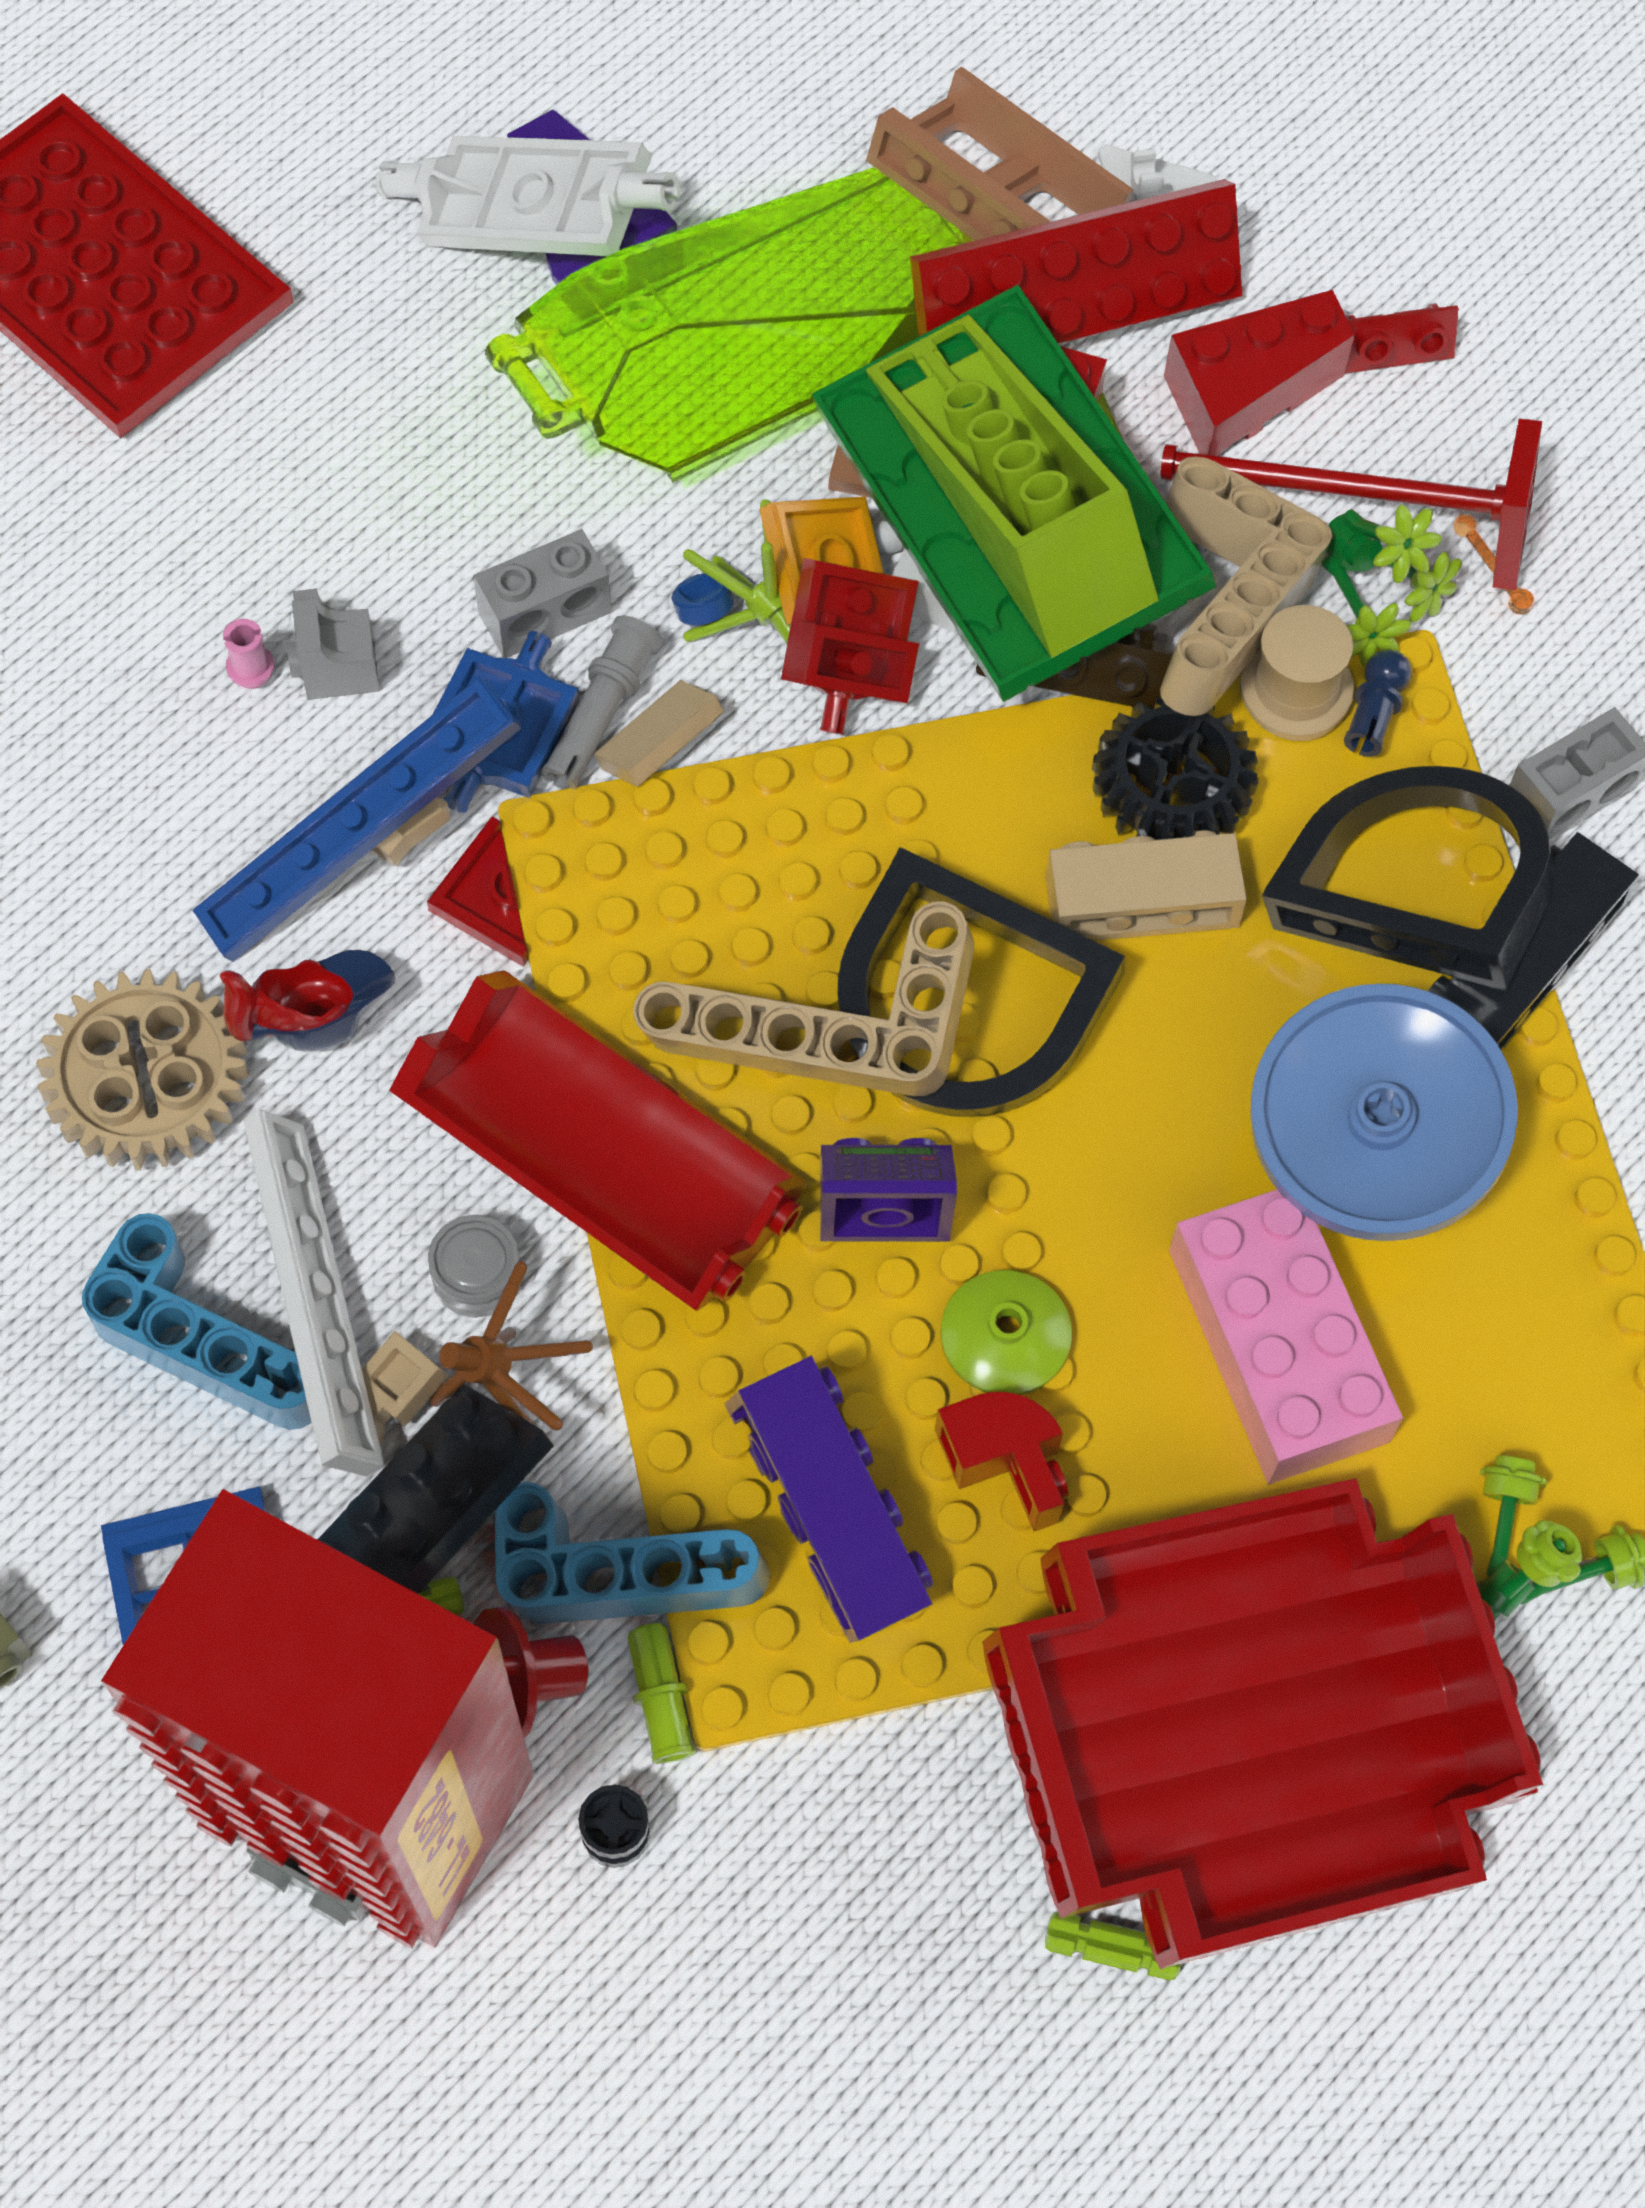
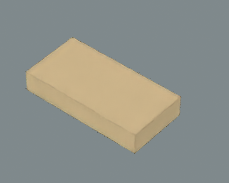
[593,680,724,787]

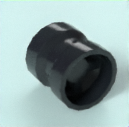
[578,1784,650,1868]

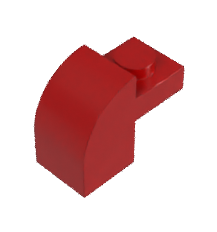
[934,1392,1069,1532]

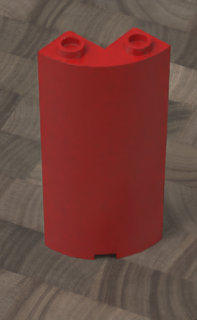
[389,970,808,1311]

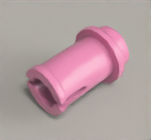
[223,619,274,689]

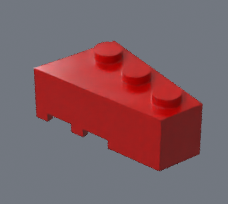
[1164,289,1355,456]

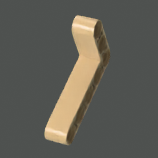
[1160,456,1332,716]
[633,901,974,1096]

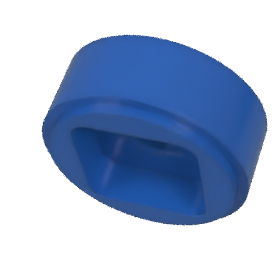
[671,573,734,625]

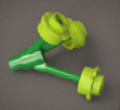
[1478,1455,1645,1620]

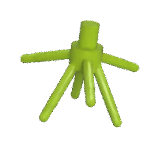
[683,499,791,644]

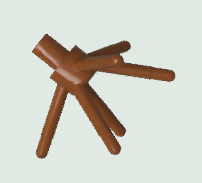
[429,1261,593,1431]

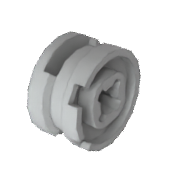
[428,1214,520,1318]

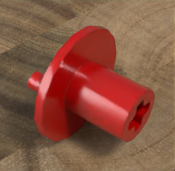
[474,1607,589,1739]

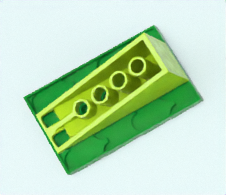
[811,284,1216,702]

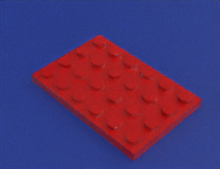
[0,93,294,439]

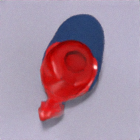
[219,950,396,1052]

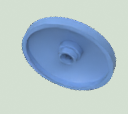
[1250,984,1518,1241]

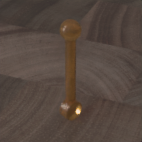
[1453,514,1534,615]

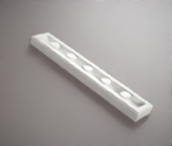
[243,1109,384,1477]

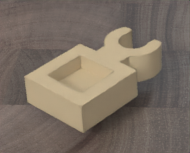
[362,1331,448,1445]

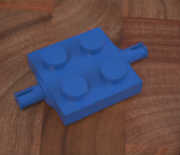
[432,631,579,813]

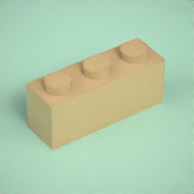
[1045,831,1247,941]

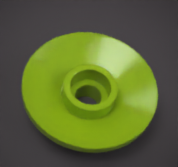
[941,1270,1072,1395]

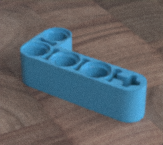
[82,1213,312,1430]
[495,1482,770,1624]

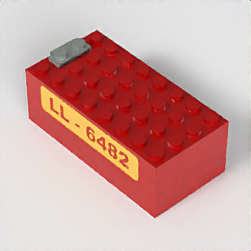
[101,1489,534,1948]

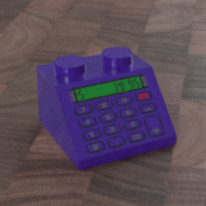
[820,1138,957,1242]

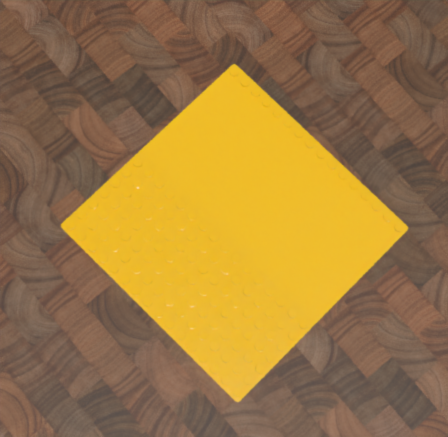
[498,630,1645,1752]

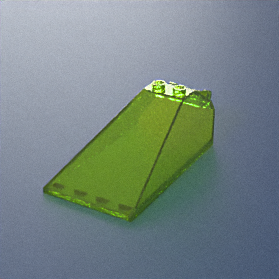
[485,167,974,483]

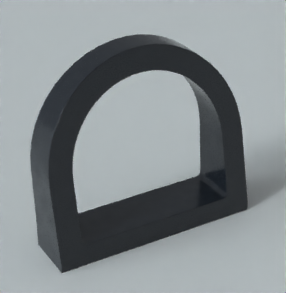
[1262,766,1554,991]
[837,847,1125,1117]

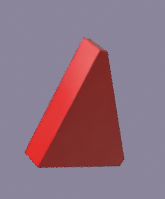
[427,816,528,967]

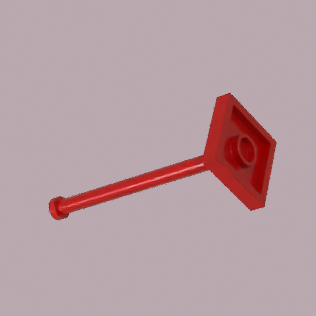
[1160,418,1543,590]

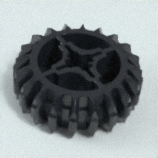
[1092,695,1259,840]

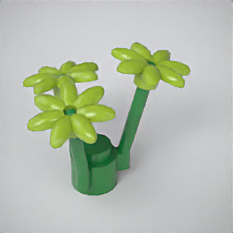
[1322,504,1462,666]

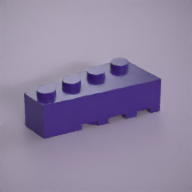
[724,1355,934,1643]

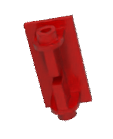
[1344,303,1459,374]

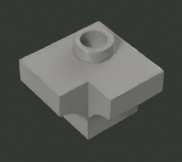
[287,588,380,700]

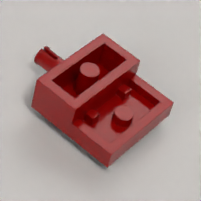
[781,558,920,735]

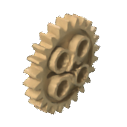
[36,969,249,1170]

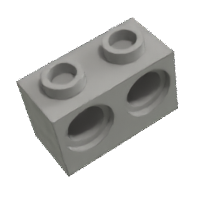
[473,529,611,658]
[1509,707,1645,840]

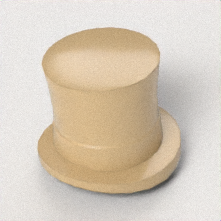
[1240,605,1354,741]

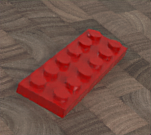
[910,179,1242,344]

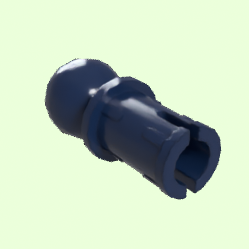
[1344,649,1412,757]

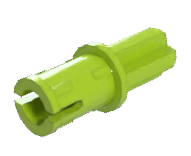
[627,1623,696,1764]

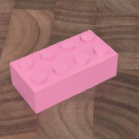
[1169,1190,1403,1485]

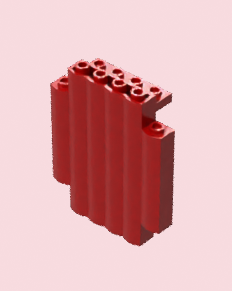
[982,1478,1543,1969]

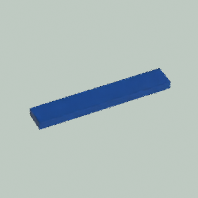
[192,676,522,962]

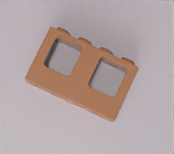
[866,67,1134,241]

